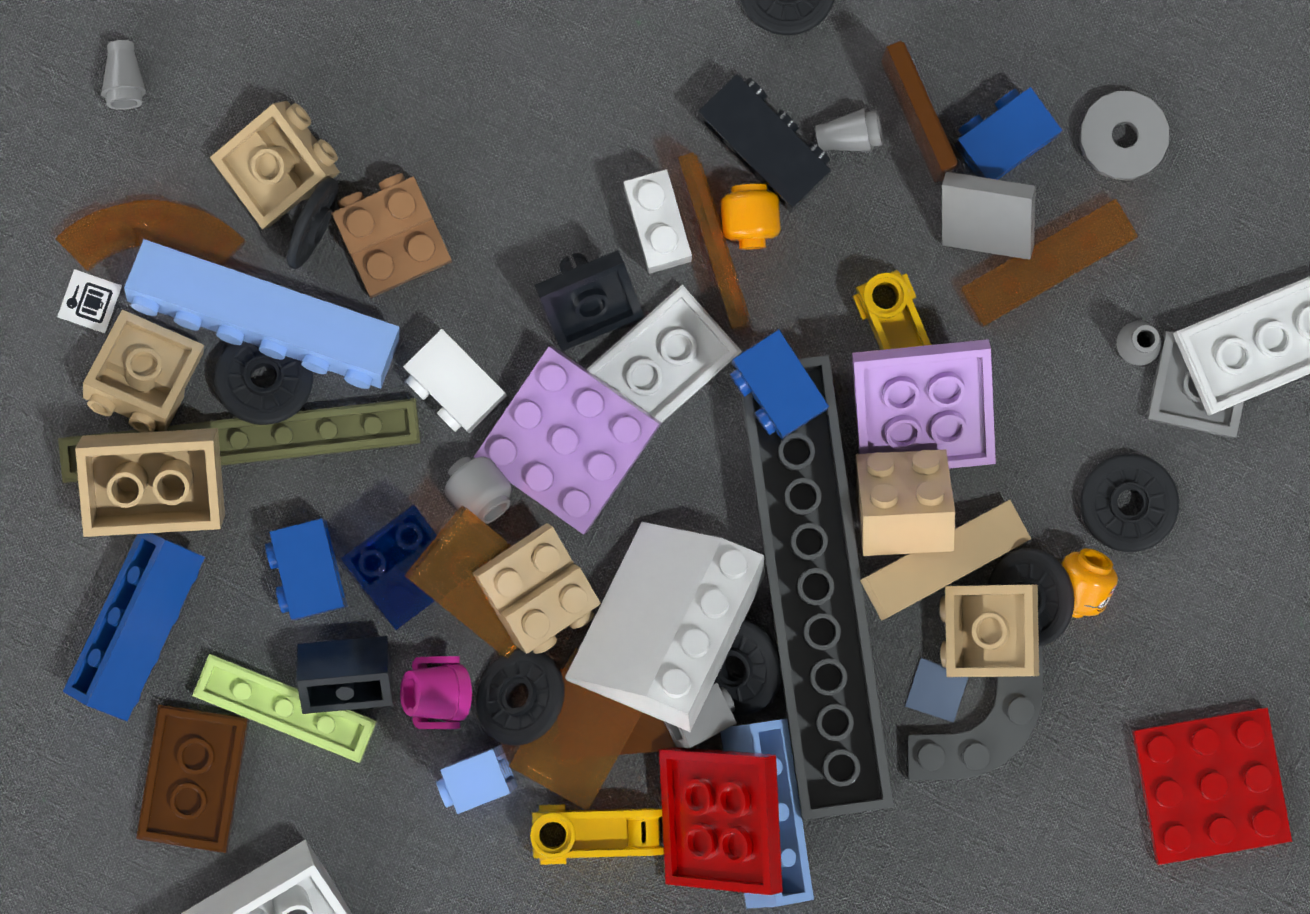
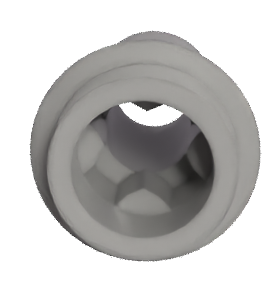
[101,40,146,110]
[816,108,883,152]
[1117,321,1161,365]

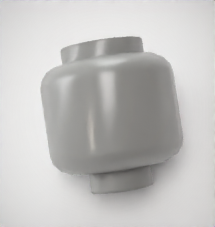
[445,457,512,524]

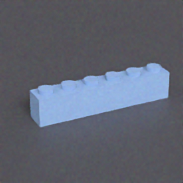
[124,239,399,389]

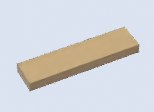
[860,500,1031,621]

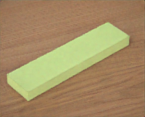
[192,654,377,763]

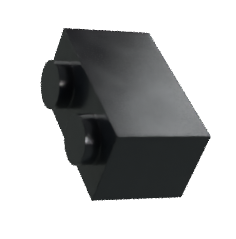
[297,636,393,714]

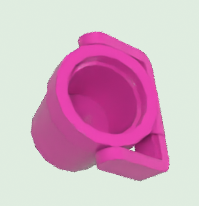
[400,656,472,729]

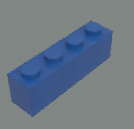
[63,533,205,721]

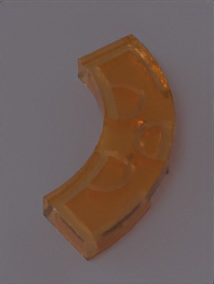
[55,200,247,272]

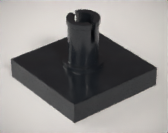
[534,250,644,351]

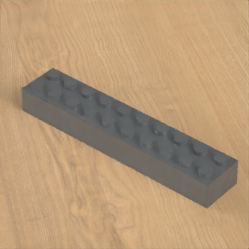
[741,355,894,820]

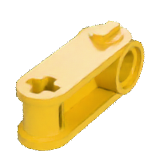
[852,270,931,350]
[530,804,664,865]

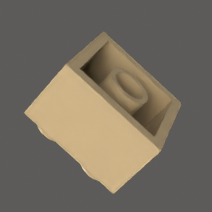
[856,449,955,556]

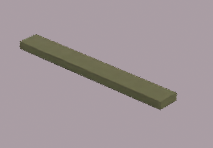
[58,398,421,484]

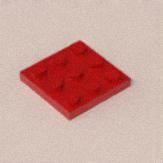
[1132,707,1292,865]
[659,747,783,895]

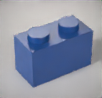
[954,87,1063,180]
[730,330,829,439]
[265,518,348,620]

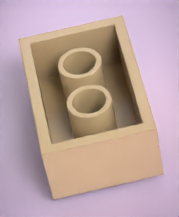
[75,428,225,537]

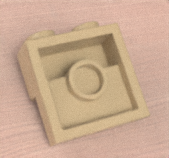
[210,101,340,229]
[83,310,204,432]
[472,523,601,654]
[940,585,1039,677]

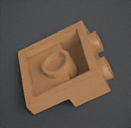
[332,173,452,298]

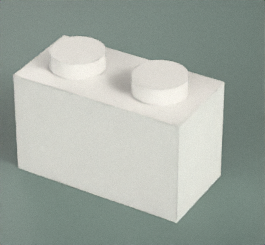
[623,169,692,274]
[403,329,507,433]

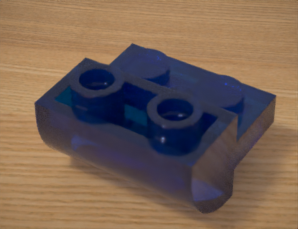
[341,504,469,630]

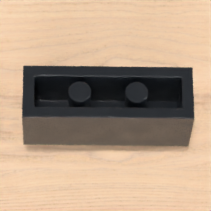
[698,74,831,213]

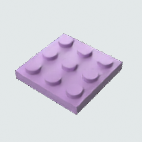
[852,339,996,469]
[474,346,662,535]

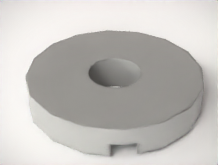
[1079,91,1169,181]

